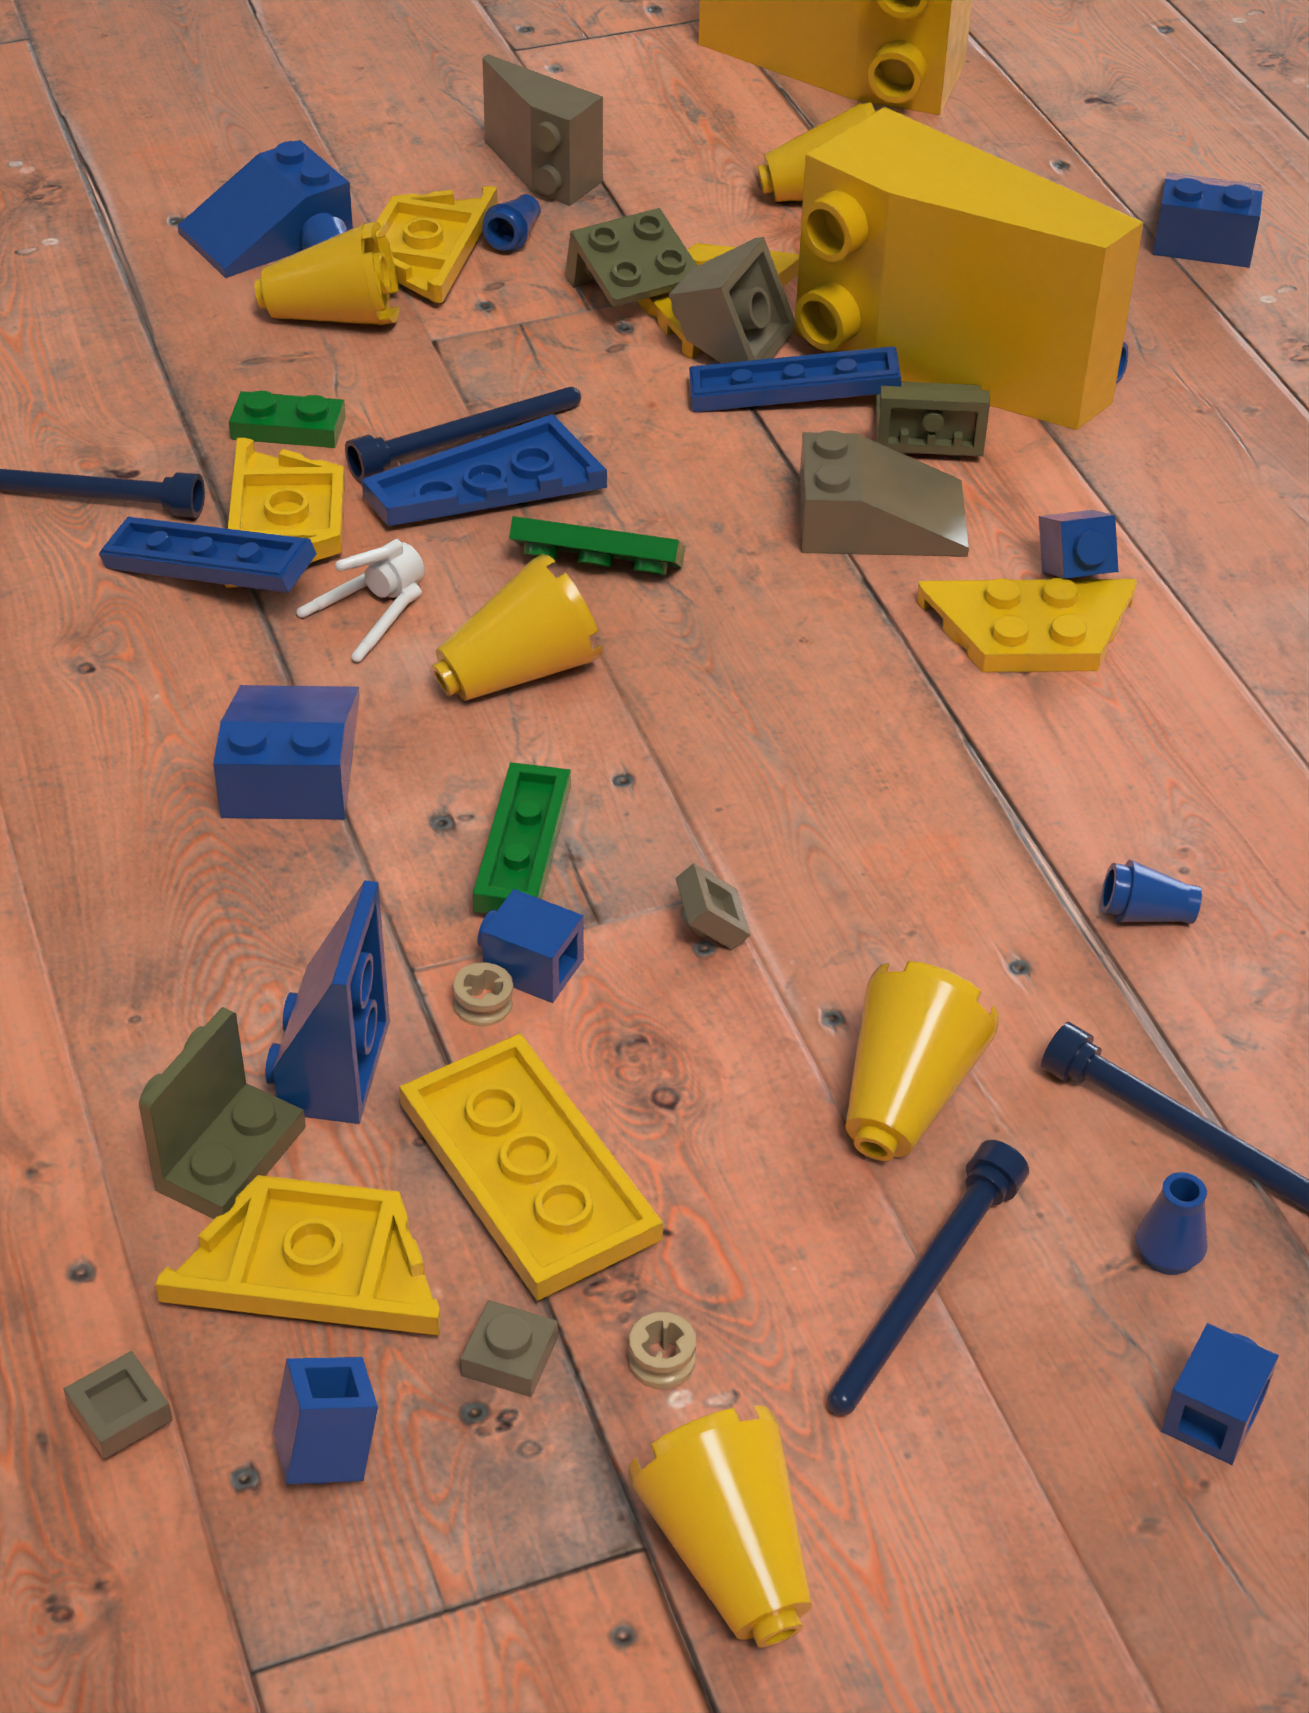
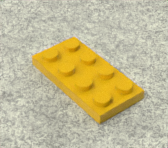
[399,1033,663,1301]

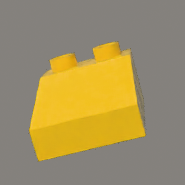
[698,0,972,115]
[794,107,1144,430]

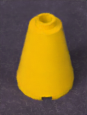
[757,102,876,202]
[254,222,399,325]
[432,554,603,701]
[845,961,999,1161]
[628,1405,812,1648]

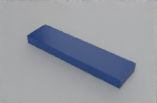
[689,346,901,412]
[98,517,317,593]

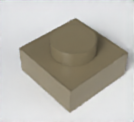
[675,863,751,950]
[460,1300,558,1397]
[63,1351,172,1459]

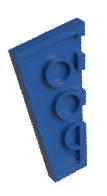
[362,414,607,526]

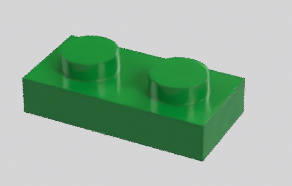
[229,391,346,448]

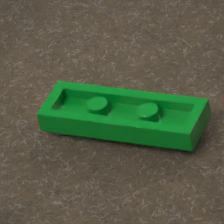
[509,516,686,575]
[473,762,571,913]

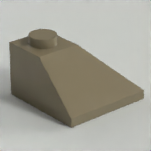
[669,237,795,363]

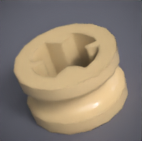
[453,962,513,1027]
[629,1312,696,1389]

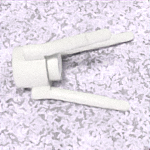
[296,539,425,663]

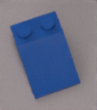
[178,140,353,278]
[1153,172,1263,268]
[213,685,360,820]
[265,880,390,1124]

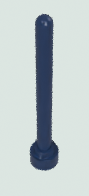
[345,387,581,482]
[0,469,205,518]
[1041,1022,1309,1212]
[827,1140,1029,1416]

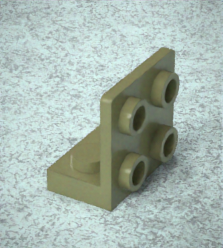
[565,208,697,306]
[876,381,990,457]
[139,1007,306,1219]

